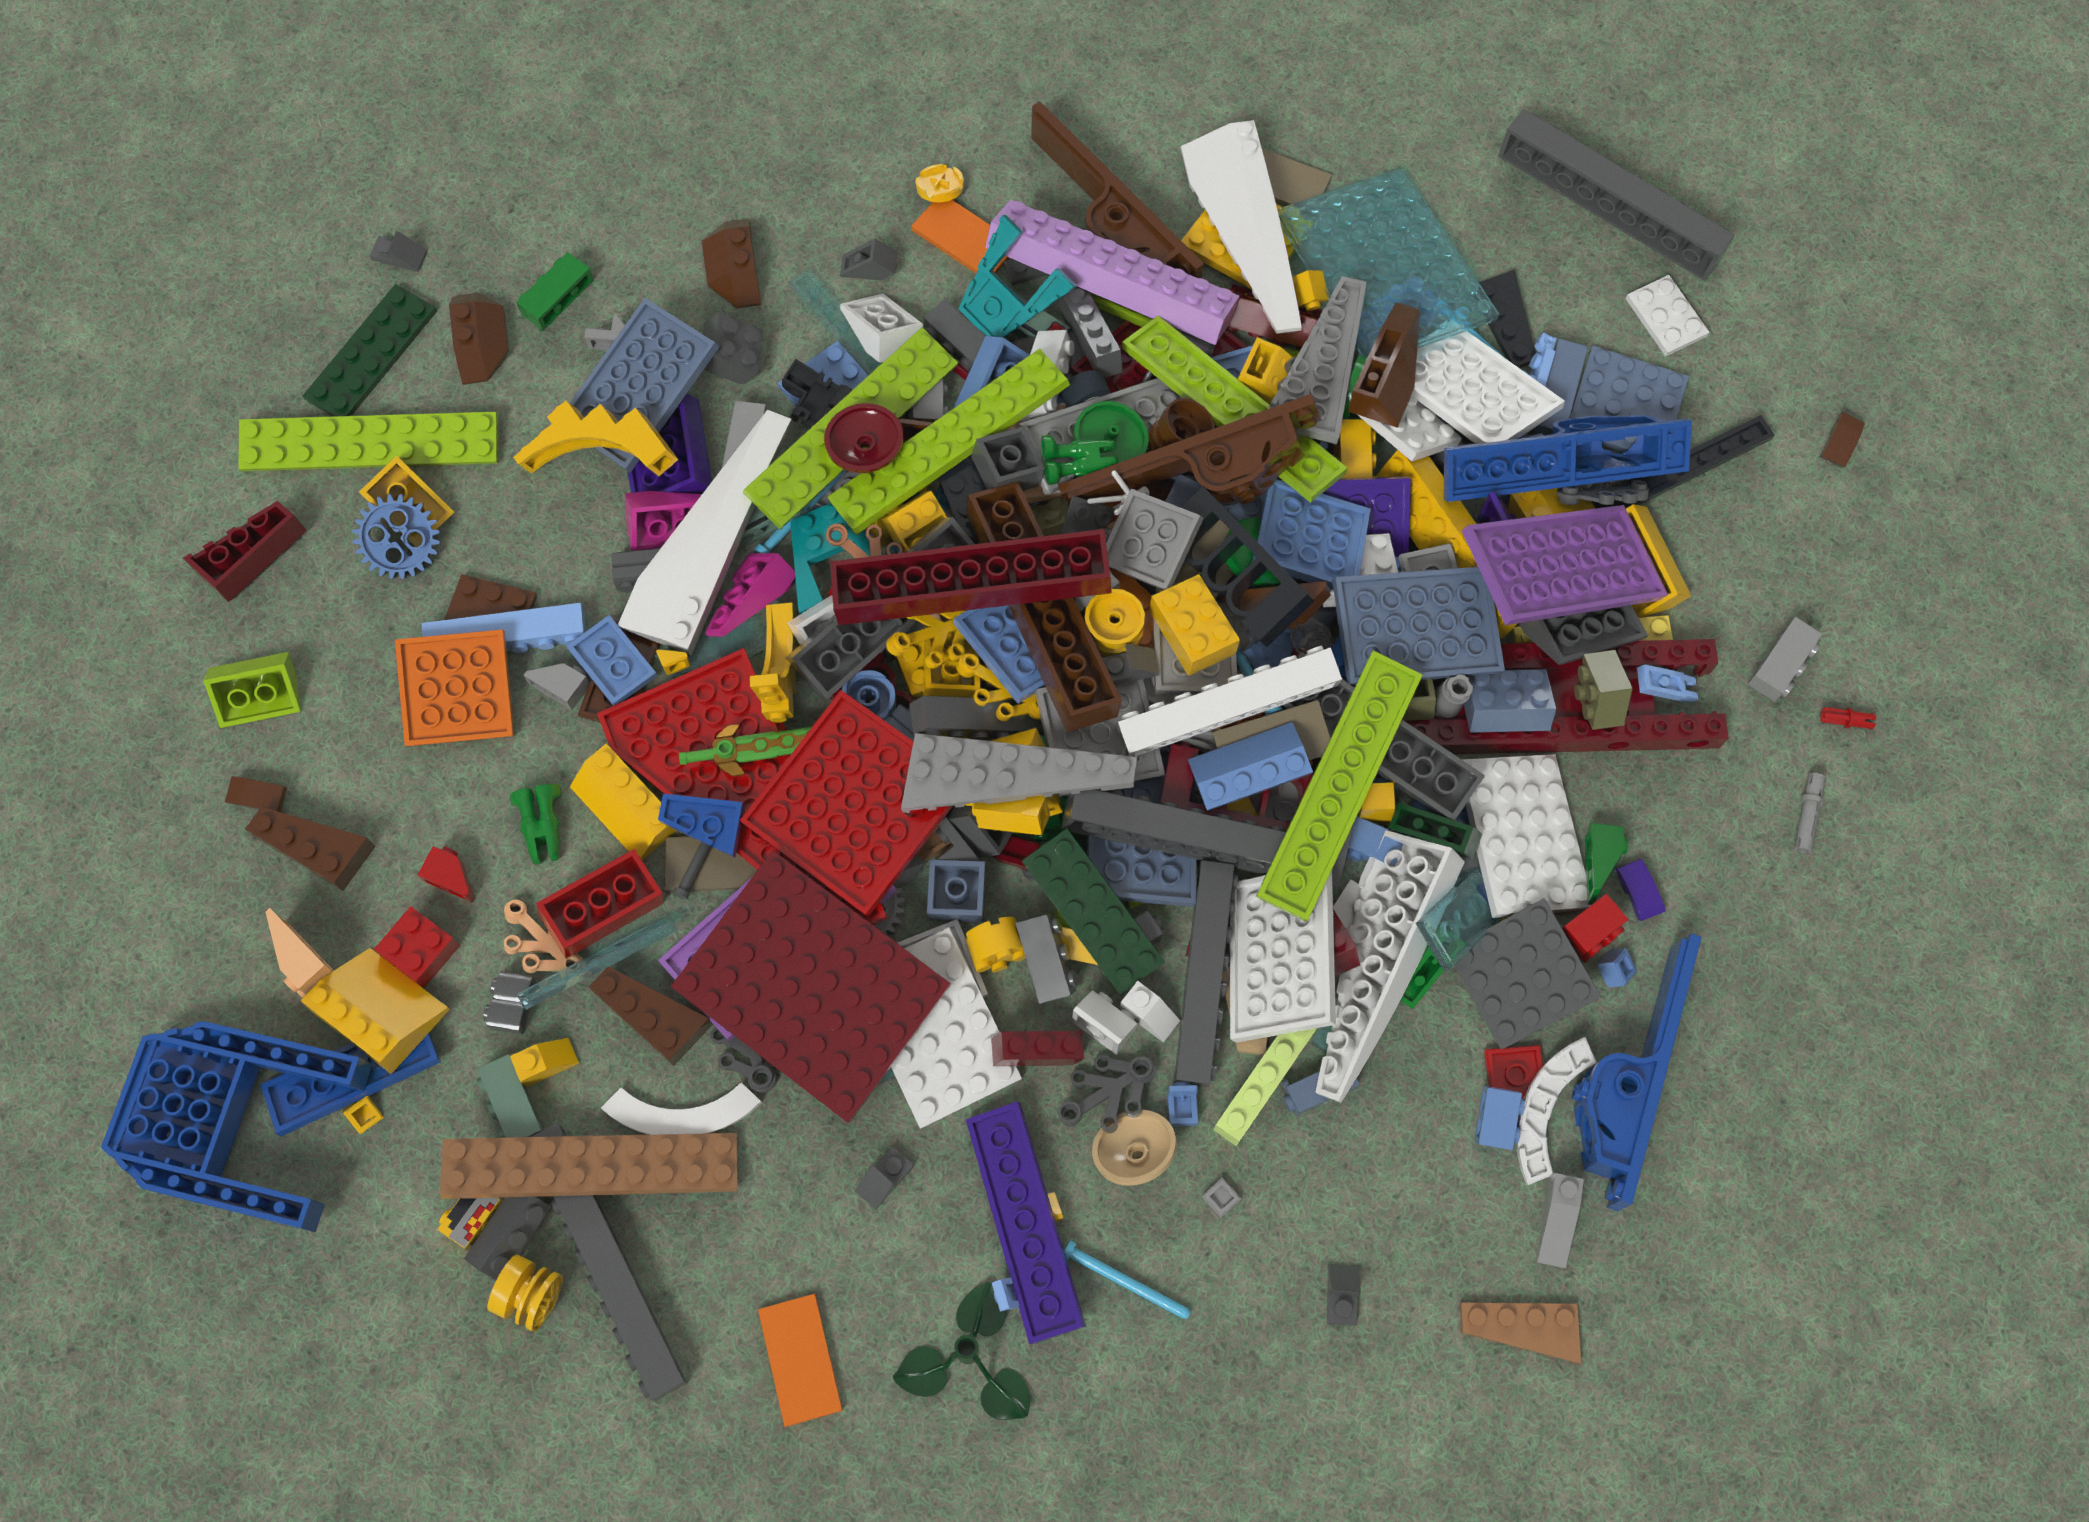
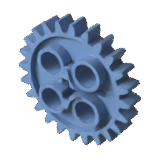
[352,494,441,579]

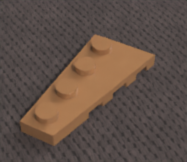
[1460,1303,1581,1364]

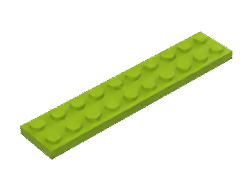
[1122,316,1347,503]
[743,327,958,530]
[827,348,1070,535]
[239,412,499,472]
[1255,650,1422,922]

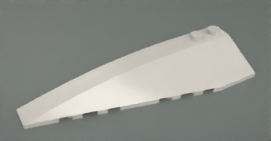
[618,410,792,656]
[1315,830,1465,1103]

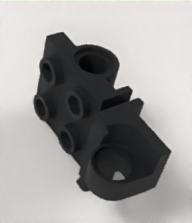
[782,359,853,429]

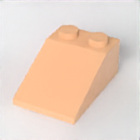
[266,908,334,998]

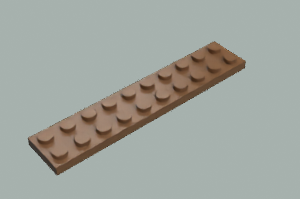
[440,1133,737,1199]

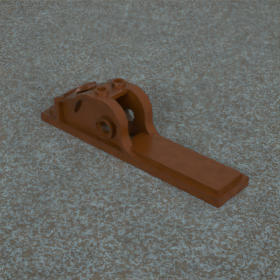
[1031,101,1204,278]
[1058,394,1322,506]

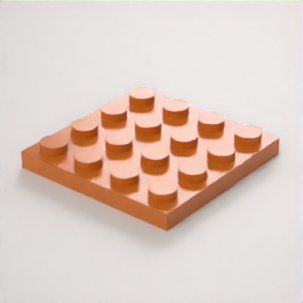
[395,629,515,747]

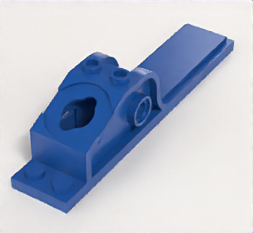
[1444,415,1692,502]
[1572,933,1702,1211]

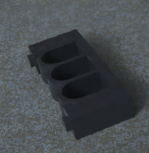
[1181,486,1315,647]

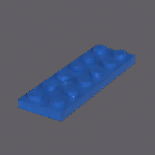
[260,1032,441,1137]

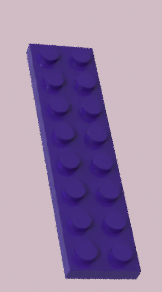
[966,1101,1086,1344]

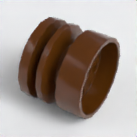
[1148,398,1215,452]

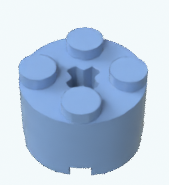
[842,670,897,721]

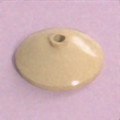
[1092,1110,1177,1186]

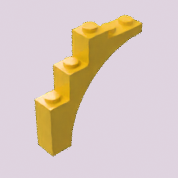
[513,400,678,476]
[750,603,799,723]
[964,737,1050,835]

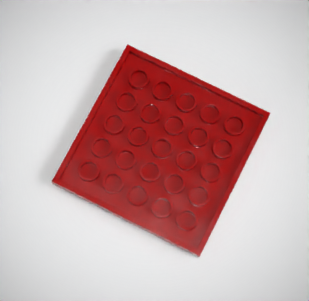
[739,690,952,917]

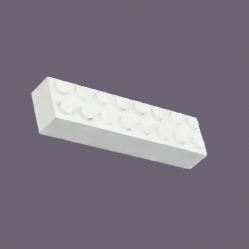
[1118,646,1342,757]

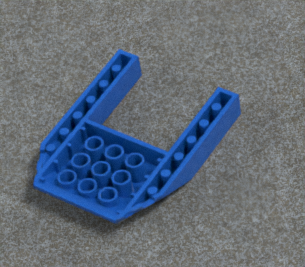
[101,1021,373,1233]

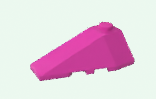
[625,491,702,551]
[705,553,795,637]

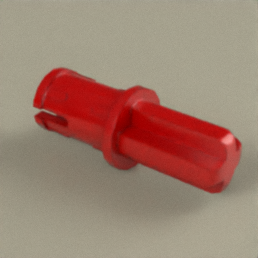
[1819,707,1876,730]

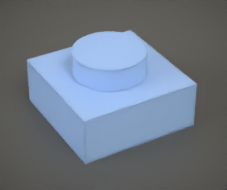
[992,1278,1020,1311]

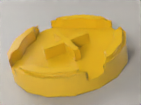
[915,164,964,203]

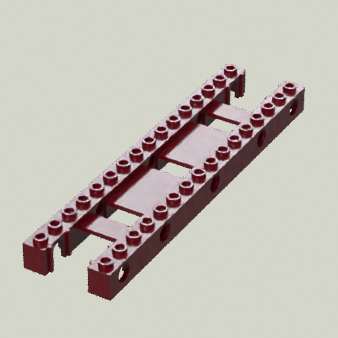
[1291,639,1729,755]

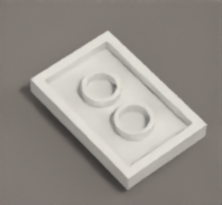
[1625,275,1710,356]

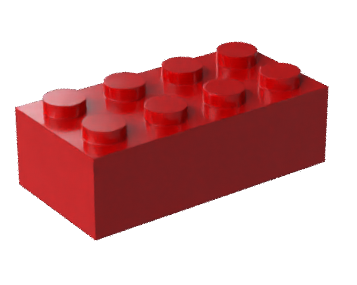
[536,849,663,959]

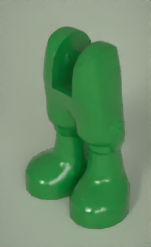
[1041,435,1119,485]
[509,784,561,865]

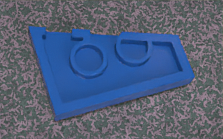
[658,794,745,858]

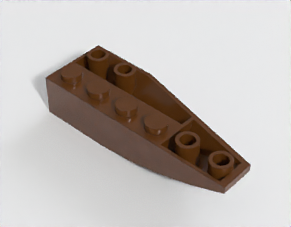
[1348,302,1420,428]

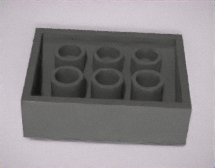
[1519,605,1648,665]

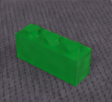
[516,252,594,331]

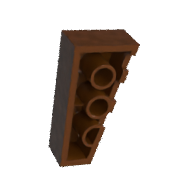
[245,807,375,891]
[589,966,713,1066]

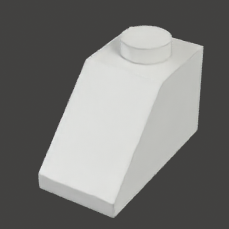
[1119,981,1180,1043]

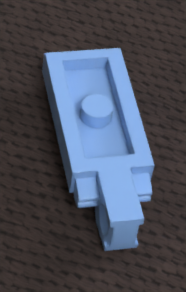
[1529,332,1557,386]

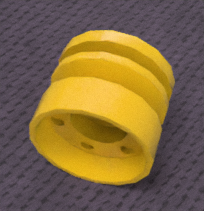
[487,1254,563,1332]

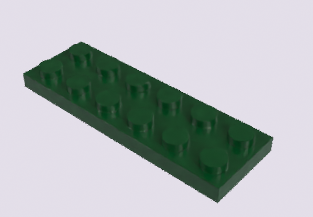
[303,284,437,417]
[1022,827,1165,994]

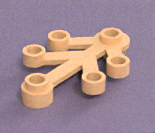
[504,900,585,980]

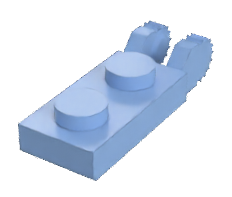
[1637,665,1699,702]

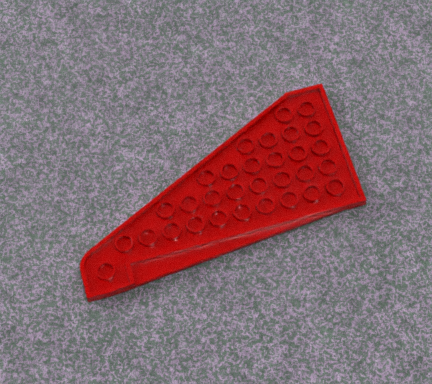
[597,648,888,925]

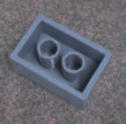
[1464,669,1556,732]

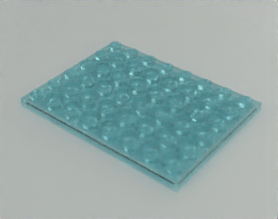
[1277,168,1500,357]

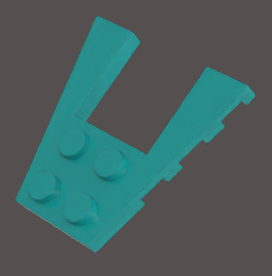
[958,215,1077,338]
[790,503,884,614]

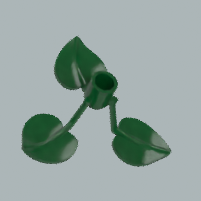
[893,1282,1030,1420]

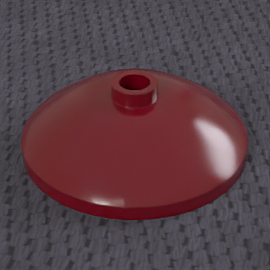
[824,403,903,473]

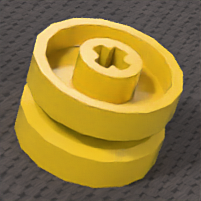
[1085,589,1145,657]

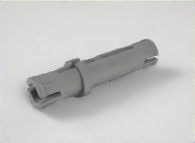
[1794,773,1826,854]

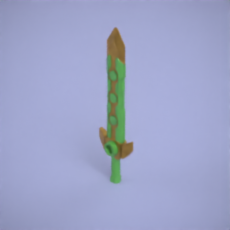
[679,724,812,776]

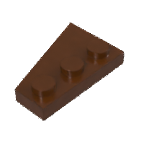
[444,574,537,620]

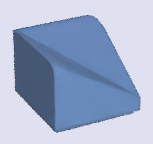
[1597,948,1637,987]

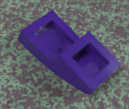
[1616,859,1666,921]

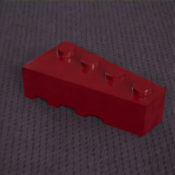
[183,501,307,602]

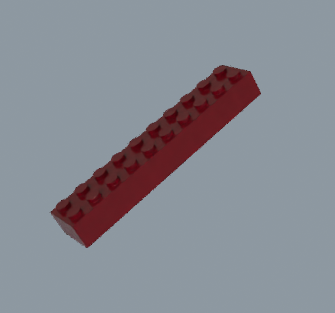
[830,529,1112,625]

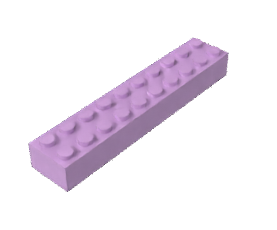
[986,199,1239,345]

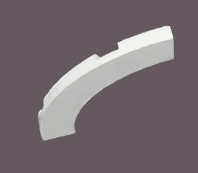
[1517,1037,1597,1185]
[601,1083,762,1135]

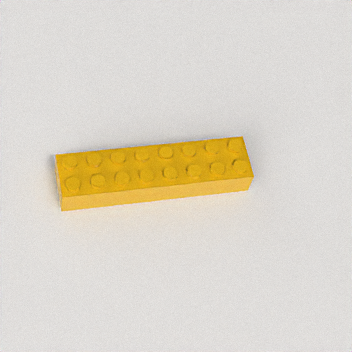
[1376,449,1518,639]

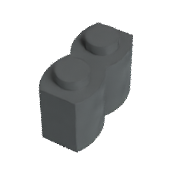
[483,971,537,1035]

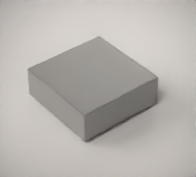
[1201,1177,1242,1219]

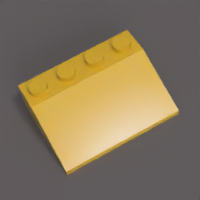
[301,948,450,1074]

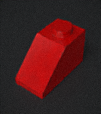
[417,846,475,903]

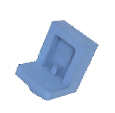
[1167,1082,1198,1127]

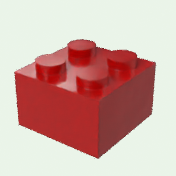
[1562,894,1629,963]
[373,906,460,989]

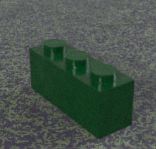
[1389,802,1482,859]

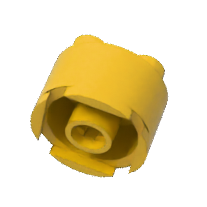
[965,917,1026,973]

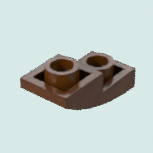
[1819,412,1865,468]
[225,776,287,812]

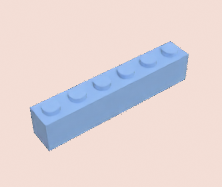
[421,603,587,653]

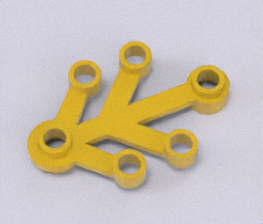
[886,610,967,669]
[956,653,1041,721]

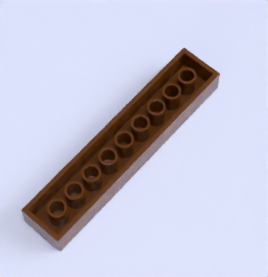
[966,481,1122,733]

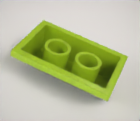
[203,652,301,728]

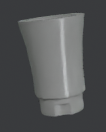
[1434,674,1473,720]

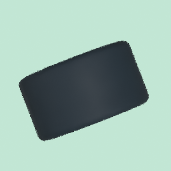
[1061,370,1111,408]

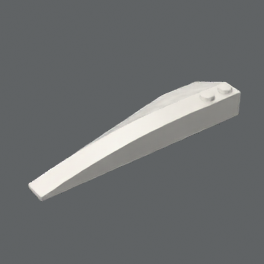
[1181,120,1302,334]

